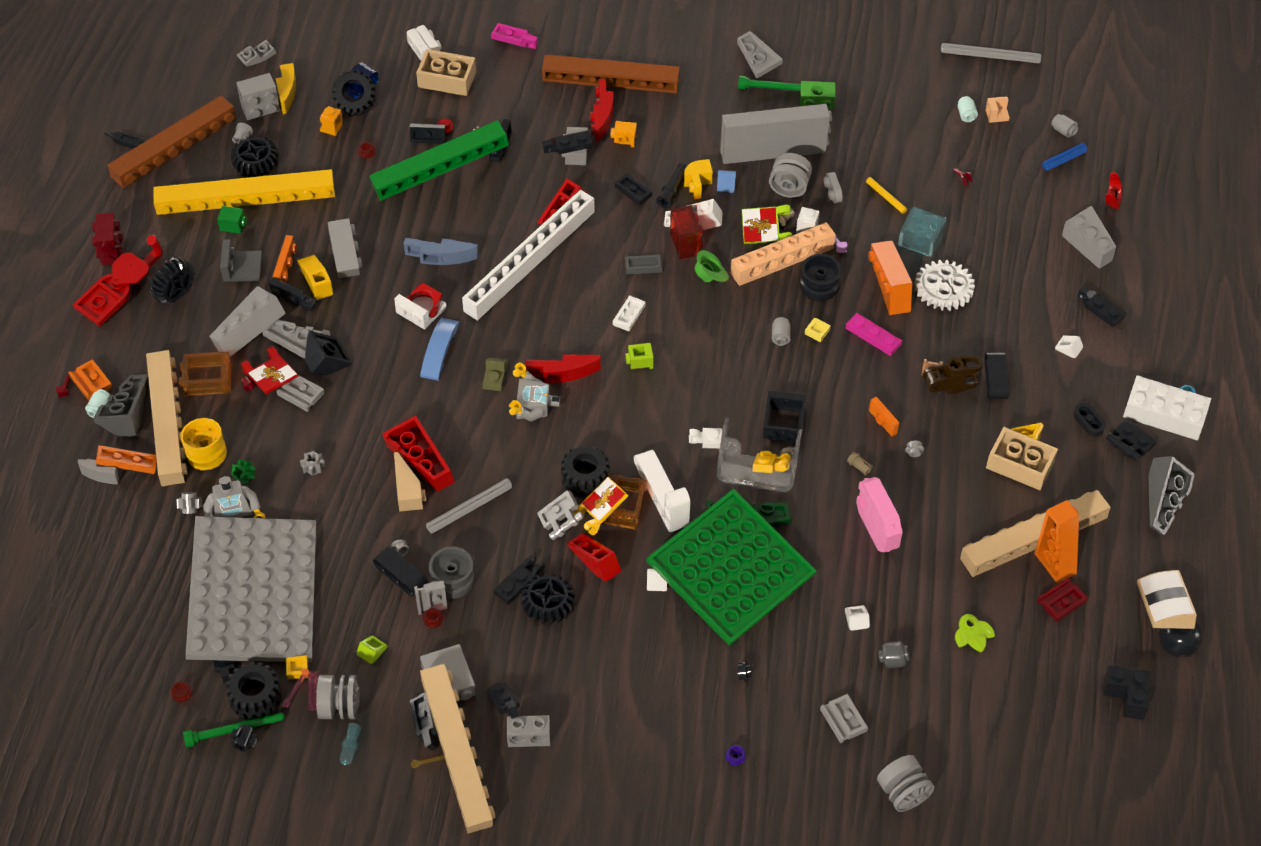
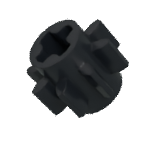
[230,725,258,752]

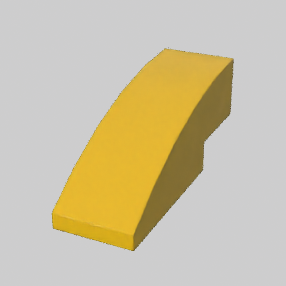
[276,63,296,114]

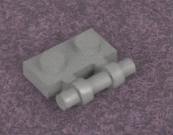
[537,490,584,540]

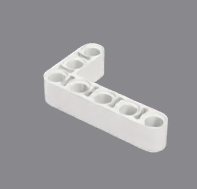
[634,450,690,532]

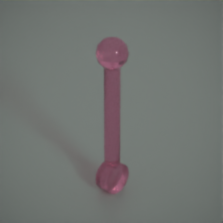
[282,669,309,708]

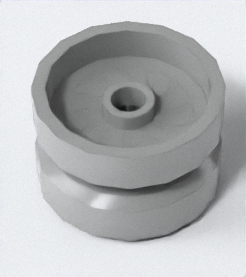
[769,153,812,198]

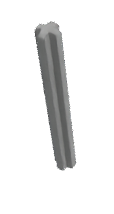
[426,478,512,533]

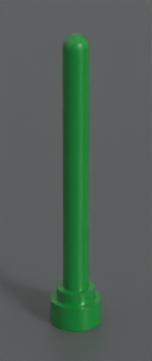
[738,76,801,91]
[183,713,285,748]

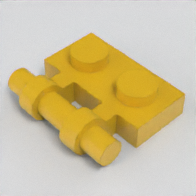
[753,451,791,473]

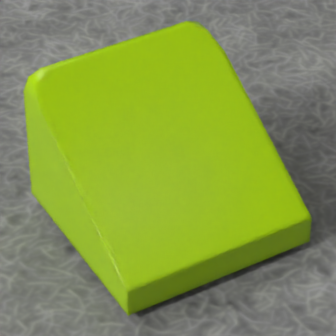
[357,635,388,664]

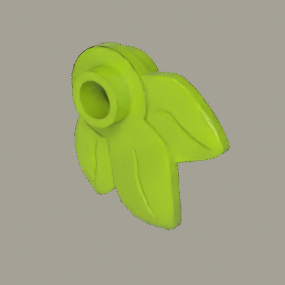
[955,614,995,653]

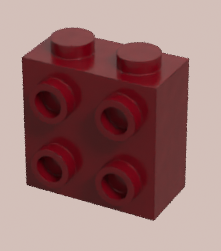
[92,213,123,265]

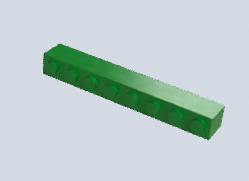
[369,120,509,201]

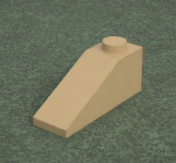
[394,452,426,512]

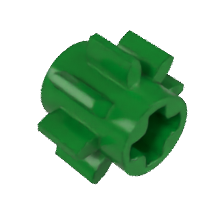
[231,459,256,484]

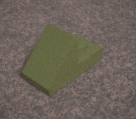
[483,357,508,391]

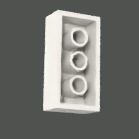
[1123,376,1211,441]

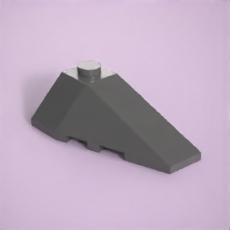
[93,374,149,437]
[1149,456,1195,535]

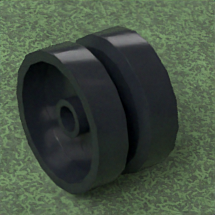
[800,254,841,301]

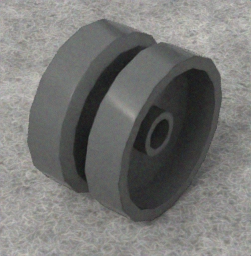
[429,546,475,599]

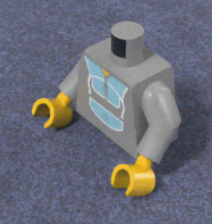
[509,363,560,422]
[203,476,266,519]

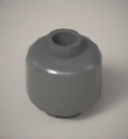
[879,640,910,669]

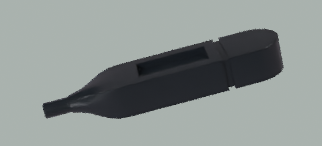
[104,131,146,149]

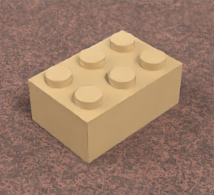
[416,49,476,96]
[986,427,1058,490]

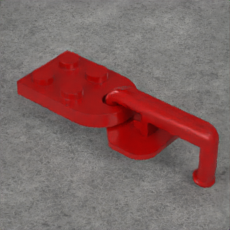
[73,235,163,327]

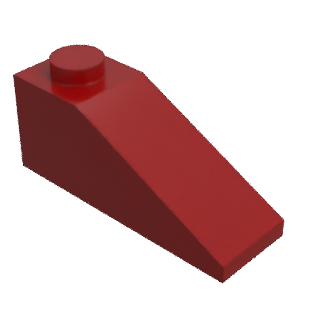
[537,179,586,225]
[567,533,621,582]

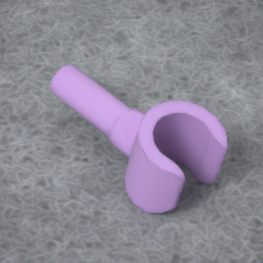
[835,236,847,253]

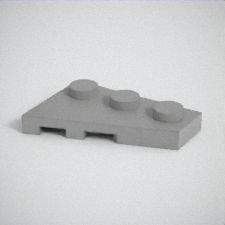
[737,31,783,78]

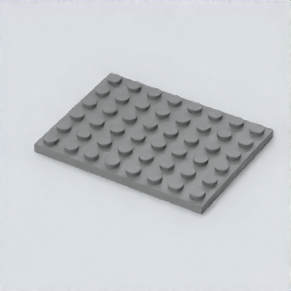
[186,516,316,662]

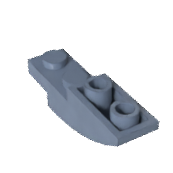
[404,238,478,265]

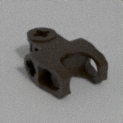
[923,355,983,394]

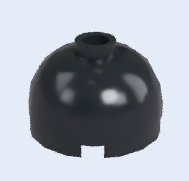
[1159,622,1202,657]

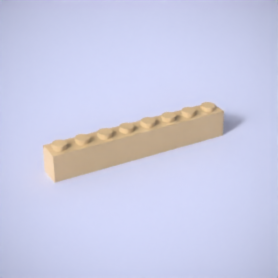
[146,350,188,486]
[960,490,1111,577]
[420,664,496,834]

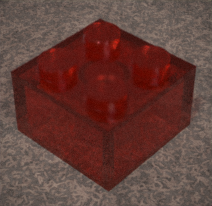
[670,205,704,260]

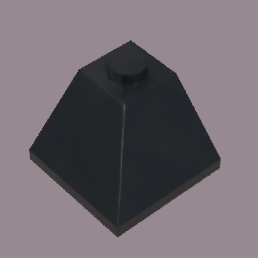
[305,331,352,376]

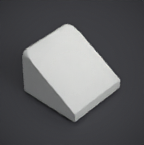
[1055,335,1083,358]
[647,569,667,591]
[845,605,870,630]

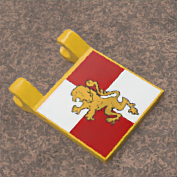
[573,477,628,535]

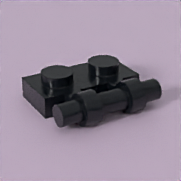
[1106,419,1157,461]

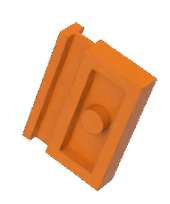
[68,359,113,401]

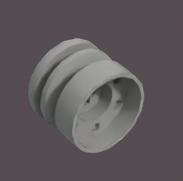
[317,675,360,719]
[877,755,935,812]

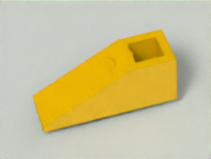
[297,255,333,300]

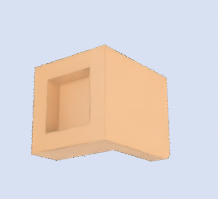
[985,97,1010,123]

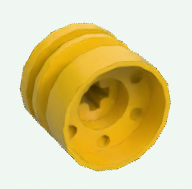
[181,418,227,470]

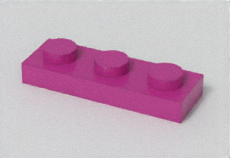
[846,313,902,356]

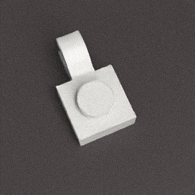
[689,428,722,449]

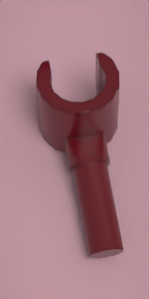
[954,168,973,186]
[56,375,70,398]
[242,376,254,392]

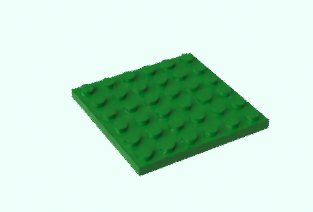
[646,489,817,646]

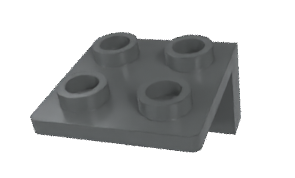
[220,239,262,282]

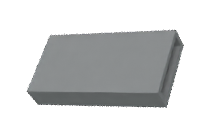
[720,104,832,164]

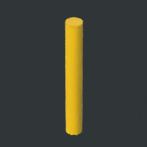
[866,177,907,214]

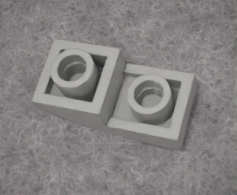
[237,40,276,67]
[78,459,119,485]

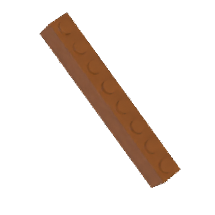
[542,55,680,93]
[107,96,236,188]

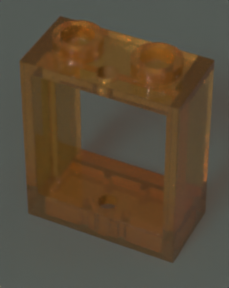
[179,352,232,396]
[601,474,647,530]

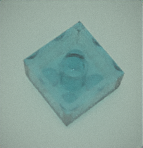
[898,207,947,257]

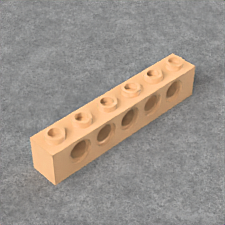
[731,222,836,286]

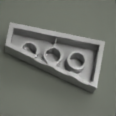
[209,286,285,358]

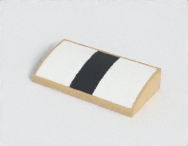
[1137,570,1197,629]

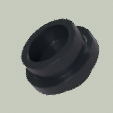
[738,661,752,682]

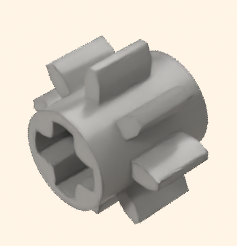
[300,451,325,476]
[177,492,202,514]

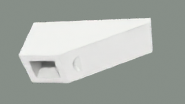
[664,199,723,230]

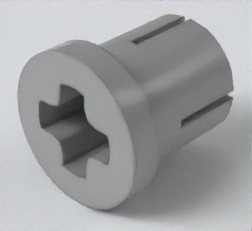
[232,123,253,143]

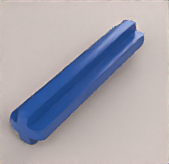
[1042,143,1087,171]

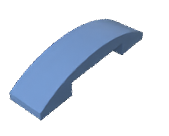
[420,318,459,381]

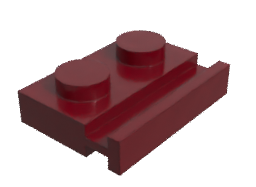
[1037,578,1088,622]

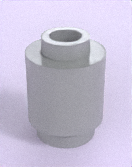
[1051,114,1078,138]
[772,317,791,346]

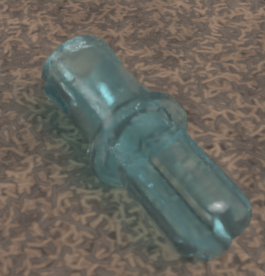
[339,723,361,765]

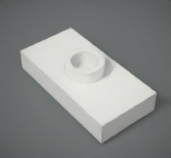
[613,295,646,331]

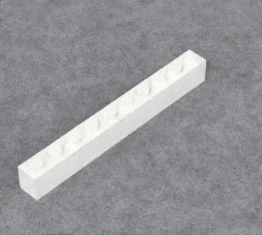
[462,190,594,321]

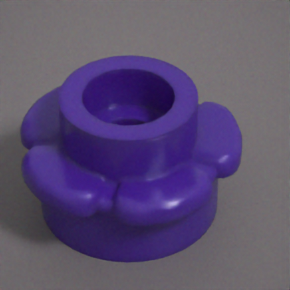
[725,745,746,766]

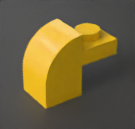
[684,159,713,199]

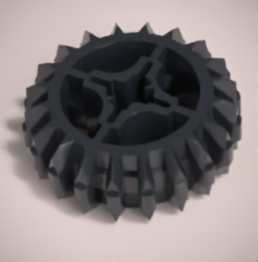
[231,135,279,177]
[149,256,195,305]
[520,572,575,625]

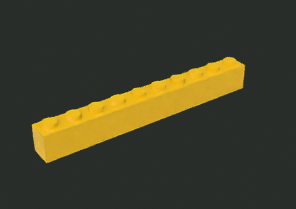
[154,169,335,215]

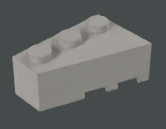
[1062,206,1116,269]
[328,218,362,279]

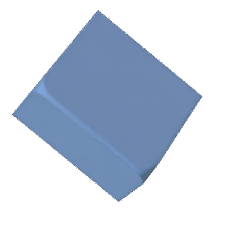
[717,170,736,193]

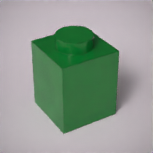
[217,206,247,234]

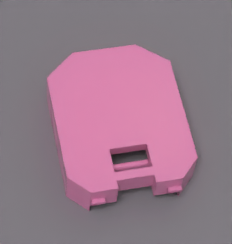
[856,477,902,552]

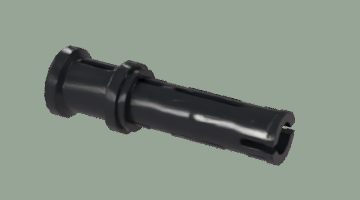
[656,163,687,208]

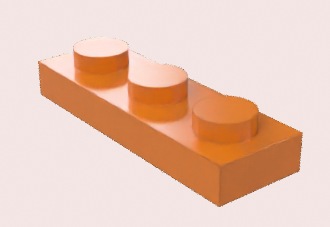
[273,235,297,282]
[95,445,157,474]

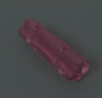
[308,671,320,711]

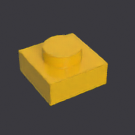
[286,655,308,680]

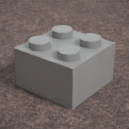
[236,73,280,120]

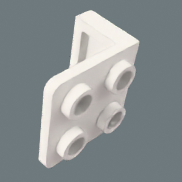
[394,294,446,330]

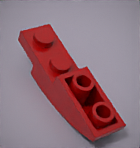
[590,79,613,142]
[525,354,601,384]

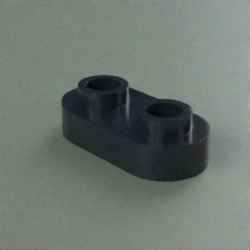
[1073,403,1106,436]

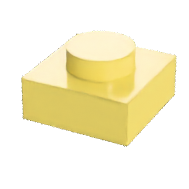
[805,318,831,342]

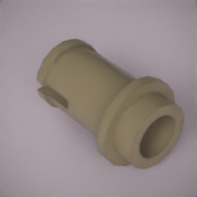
[778,207,795,228]
[847,452,873,476]

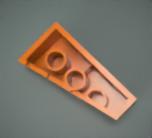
[868,241,912,315]
[1034,500,1079,583]

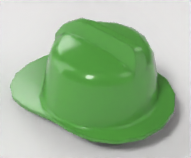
[695,250,729,282]

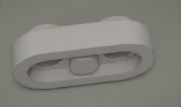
[823,172,843,203]

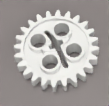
[915,260,975,311]

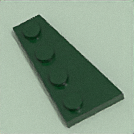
[705,500,791,527]

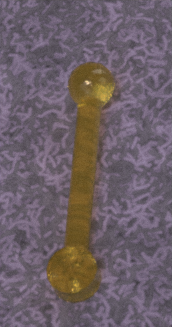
[411,755,445,768]

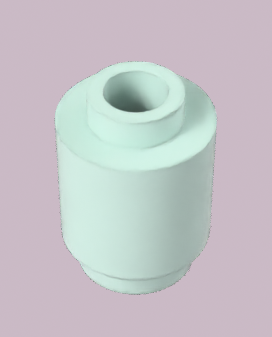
[958,96,978,122]
[85,389,110,418]

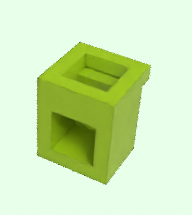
[625,343,653,369]

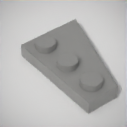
[262,320,330,359]

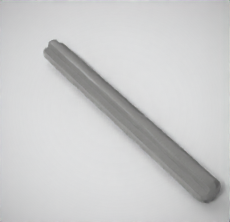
[941,43,1041,64]

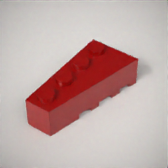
[382,416,455,492]

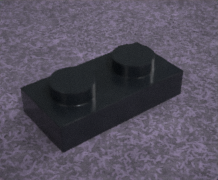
[410,124,446,144]
[615,173,652,206]

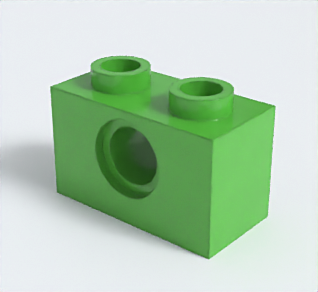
[800,81,835,109]

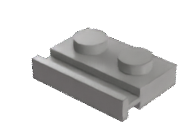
[277,375,324,412]
[414,581,448,615]
[820,694,868,743]

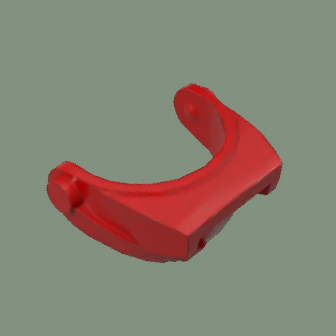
[1105,172,1123,209]
[406,283,442,318]

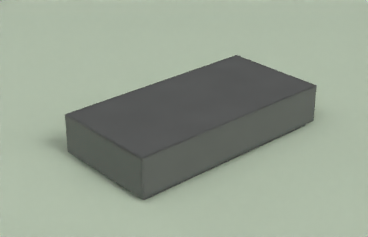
[625,254,662,275]

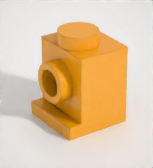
[320,106,343,136]
[611,121,637,148]

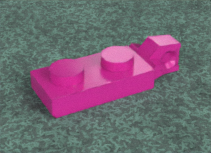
[491,23,538,49]

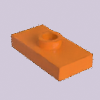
[869,397,899,436]

